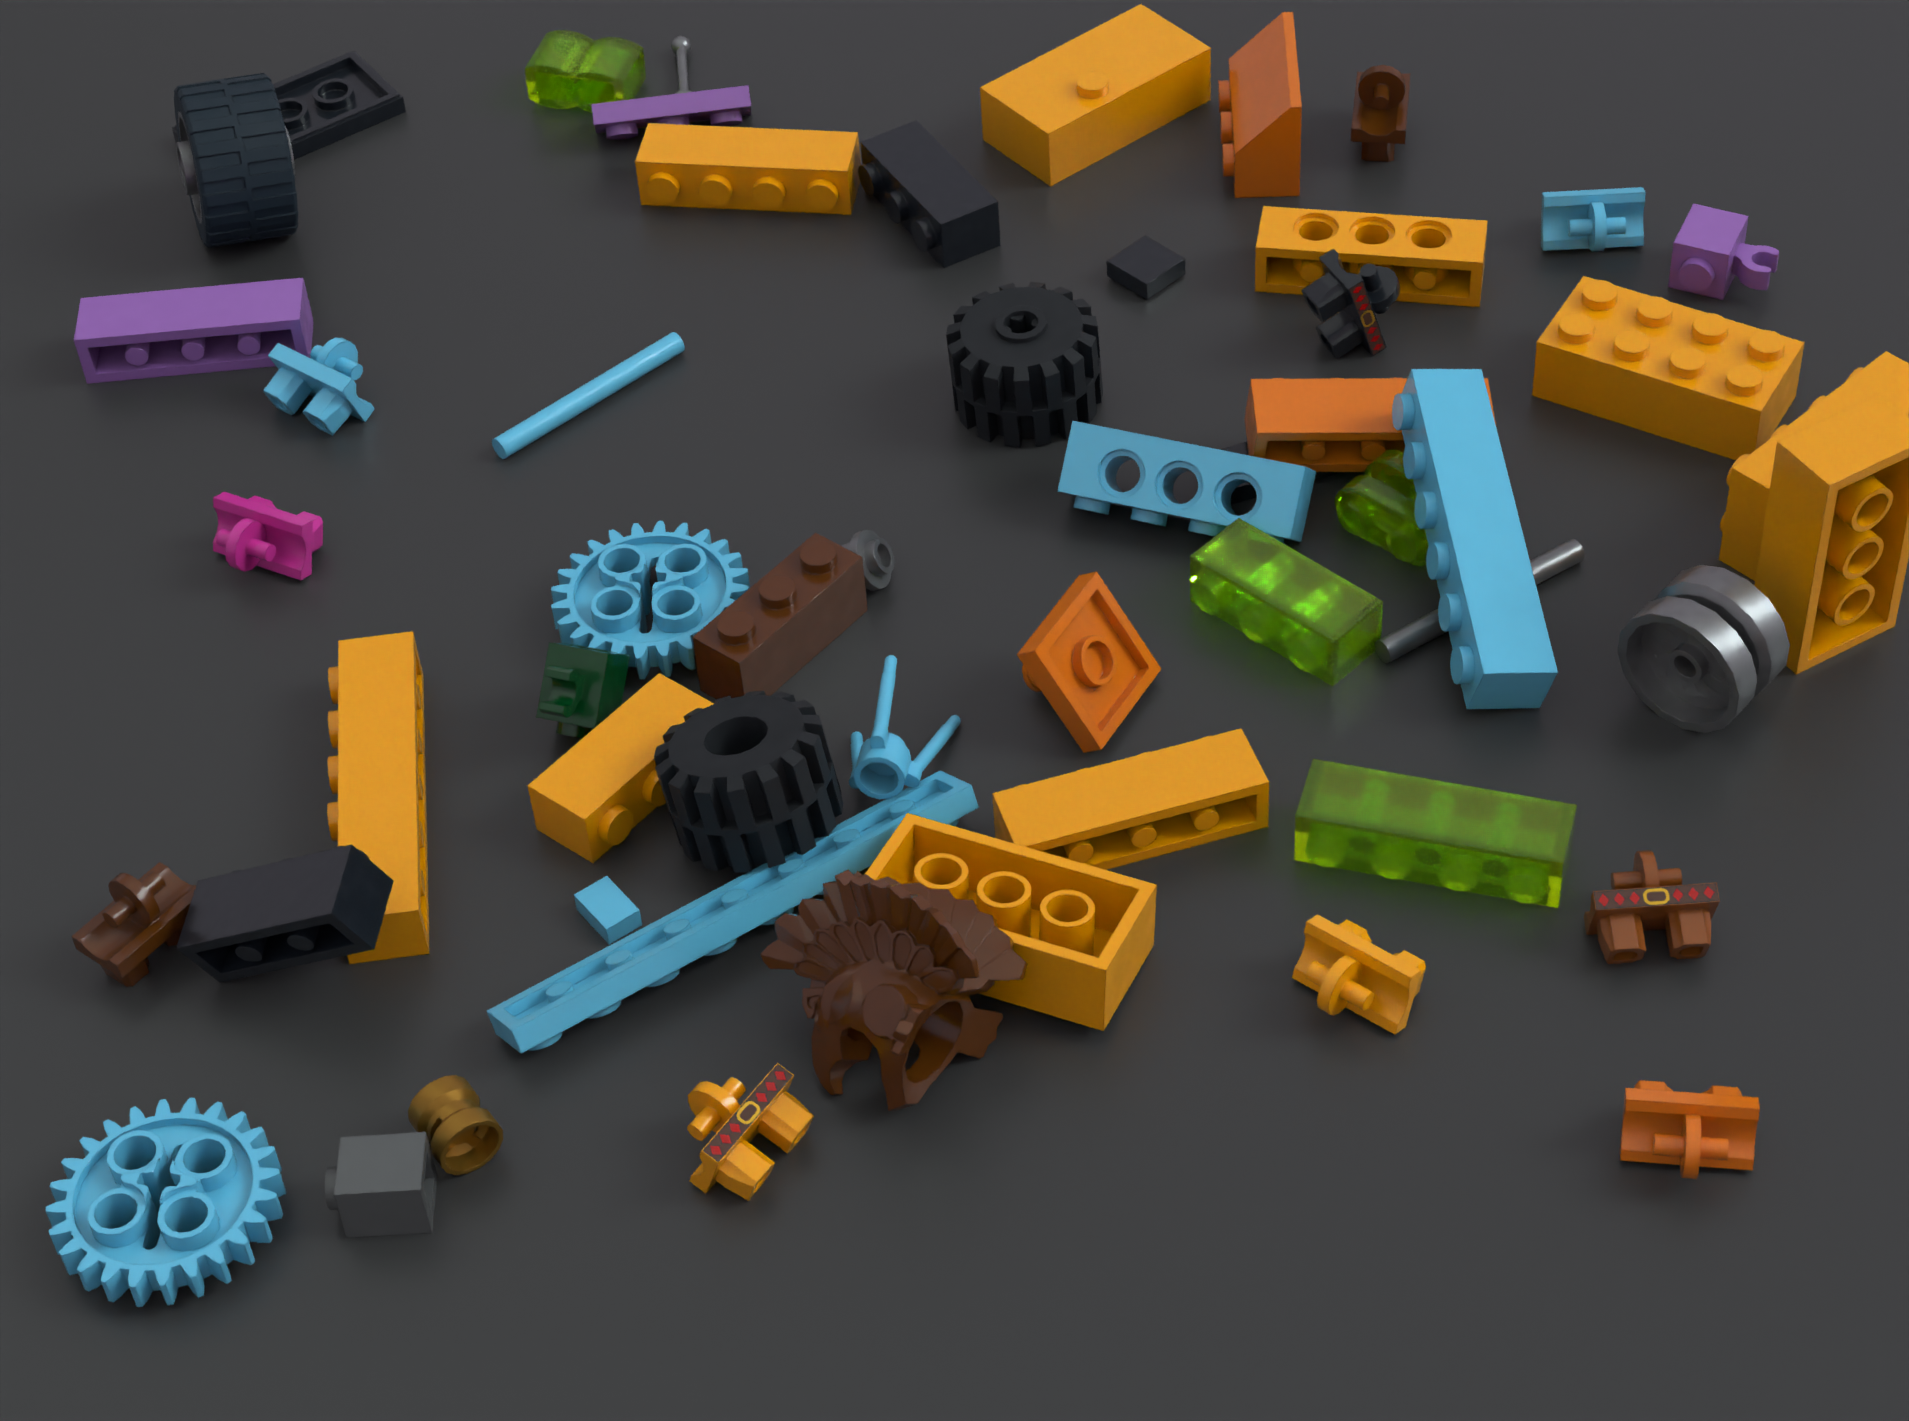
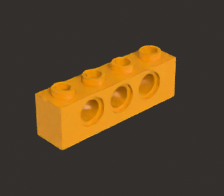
[1255,206,1488,307]

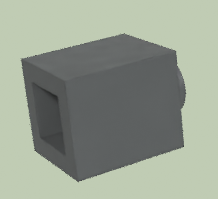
[325,1132,437,1238]

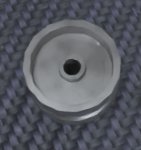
[1618,565,1790,733]

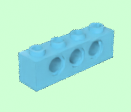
[1057,421,1316,550]

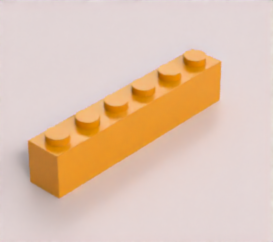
[327,631,430,964]

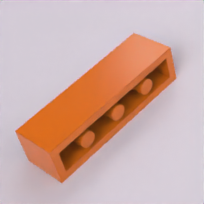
[1244,377,1496,472]

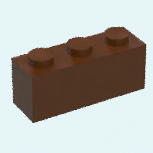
[692,532,868,700]

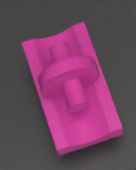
[213,492,323,580]

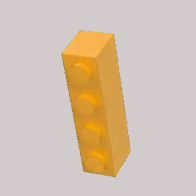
[635,123,861,215]
[992,728,1269,870]

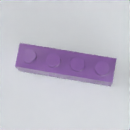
[74,278,314,384]

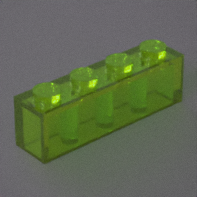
[1294,759,1577,908]

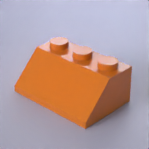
[1218,12,1302,198]

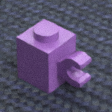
[1668,203,1780,300]

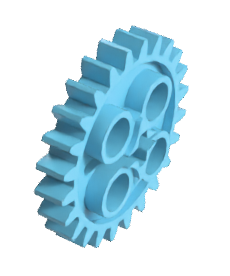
[551,521,750,679]
[46,1098,286,1307]

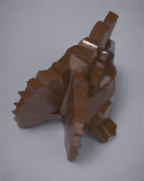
[760,870,1028,1111]

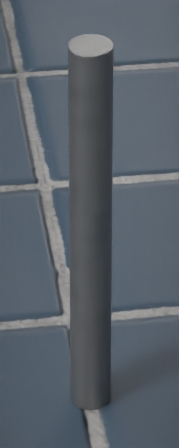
[1375,539,1585,663]

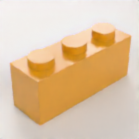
[527,673,714,863]

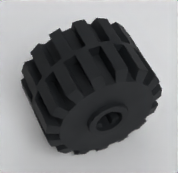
[946,282,1103,447]
[654,691,844,873]

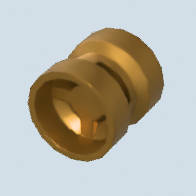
[408,1075,503,1175]

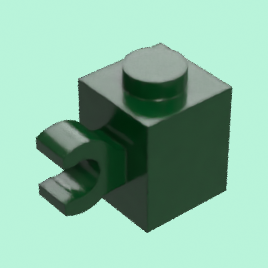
[536,642,630,738]

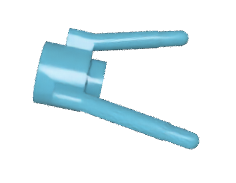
[849,655,961,800]

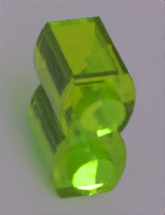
[525,30,646,113]

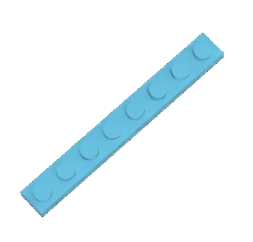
[487,770,979,1054]

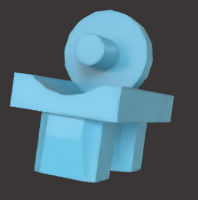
[1541,187,1646,252]
[263,337,375,436]

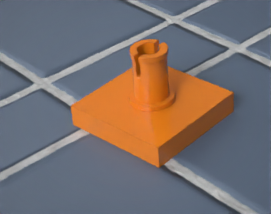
[1017,571,1161,753]

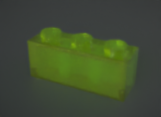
[1190,518,1383,686]

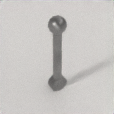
[671,36,691,94]

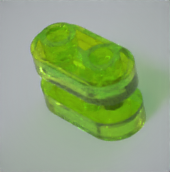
[1335,449,1428,566]

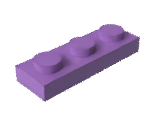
[591,85,752,140]

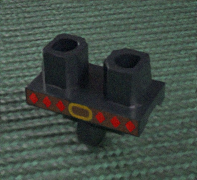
[1302,249,1400,359]

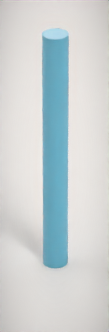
[492,332,685,459]

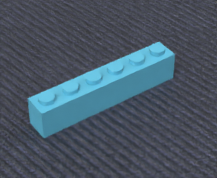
[1392,369,1558,709]

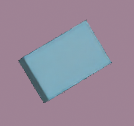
[574,876,642,945]

